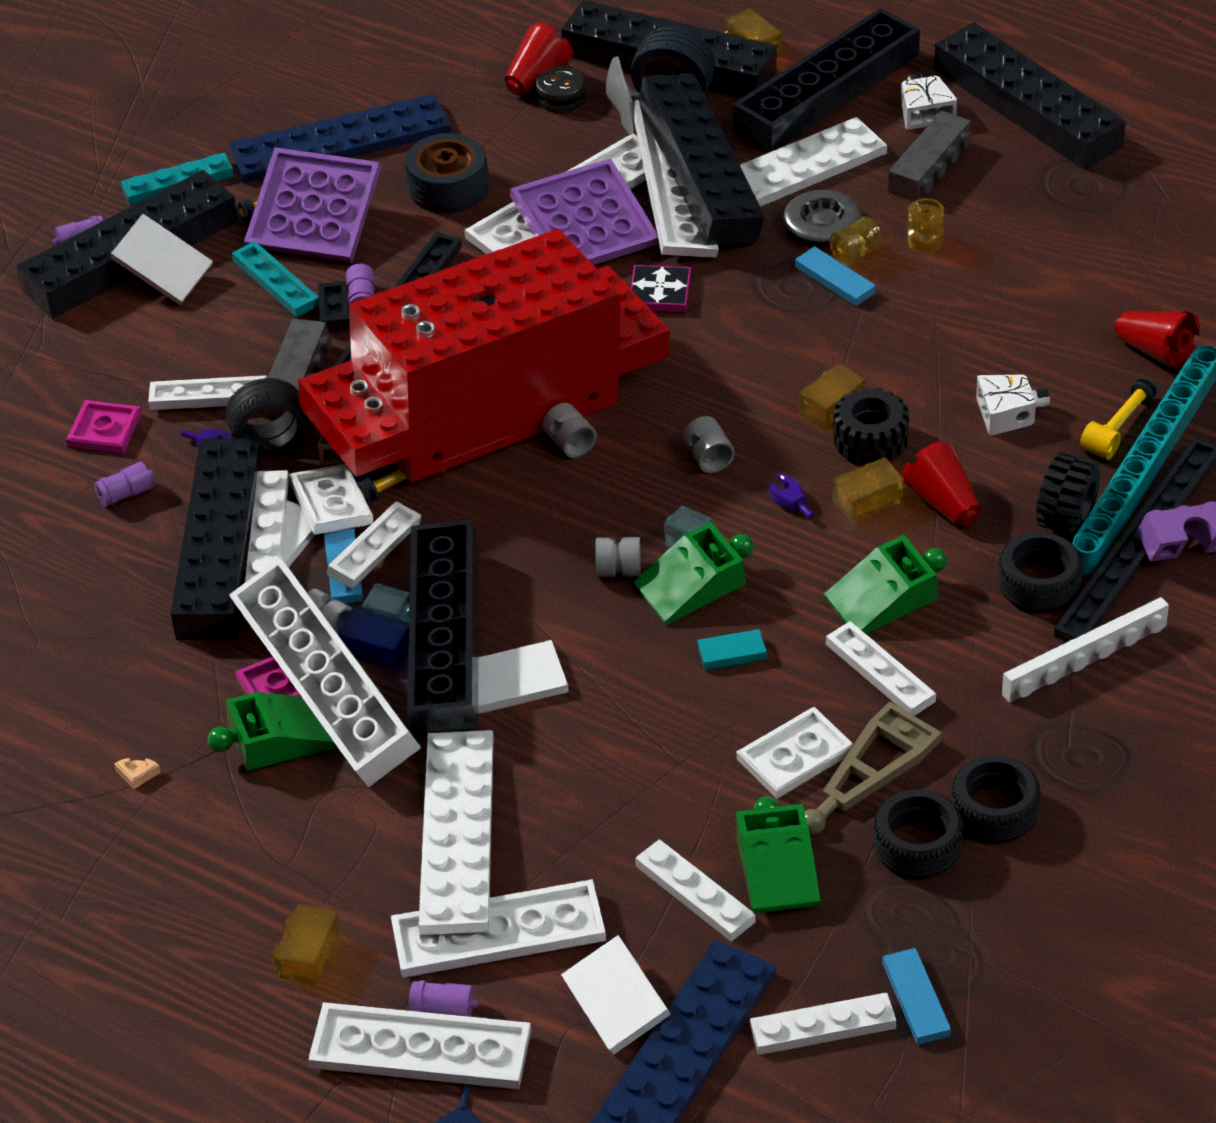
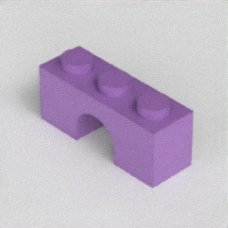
[1136,501,1216,562]

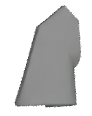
[606,56,639,135]

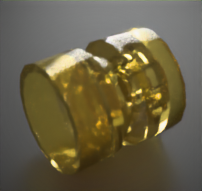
[907,198,944,252]
[830,216,883,266]

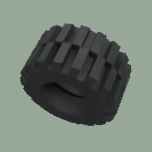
[833,388,909,466]
[1036,452,1100,537]

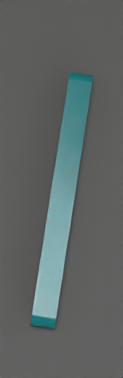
[1073,345,1216,575]

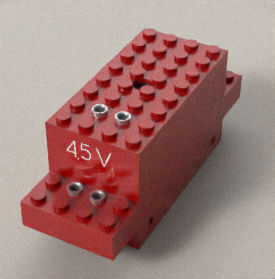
[298,228,670,483]

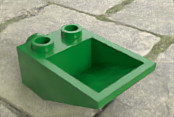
[633,522,754,626]
[824,535,947,634]
[207,692,338,771]
[736,796,821,914]

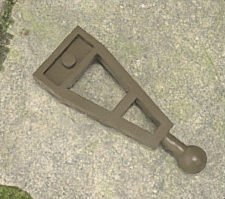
[805,701,942,836]

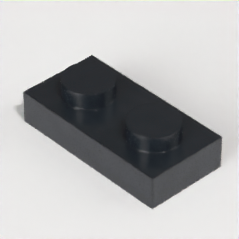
[318,281,350,329]

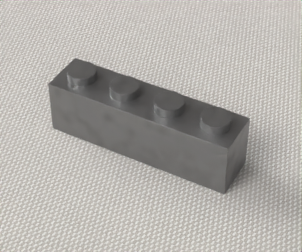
[888,111,972,203]
[263,319,331,419]

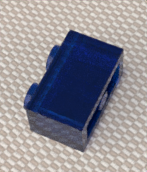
[337,608,409,671]

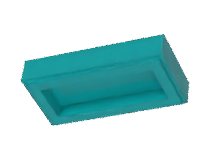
[697,629,767,670]

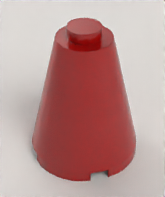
[504,22,573,95]
[1115,311,1200,369]
[901,441,980,526]

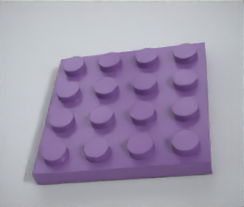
[244,148,381,263]
[510,158,659,265]

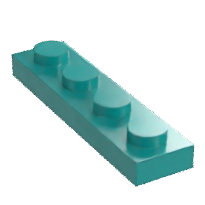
[121,153,234,205]
[232,241,319,318]

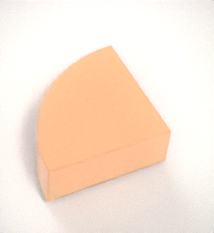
[114,758,161,789]

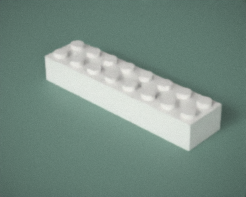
[229,557,421,787]

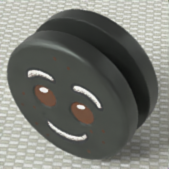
[536,66,586,113]

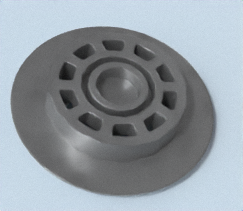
[783,190,862,242]

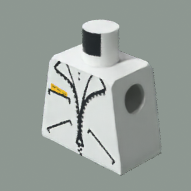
[901,73,957,130]
[976,375,1050,436]

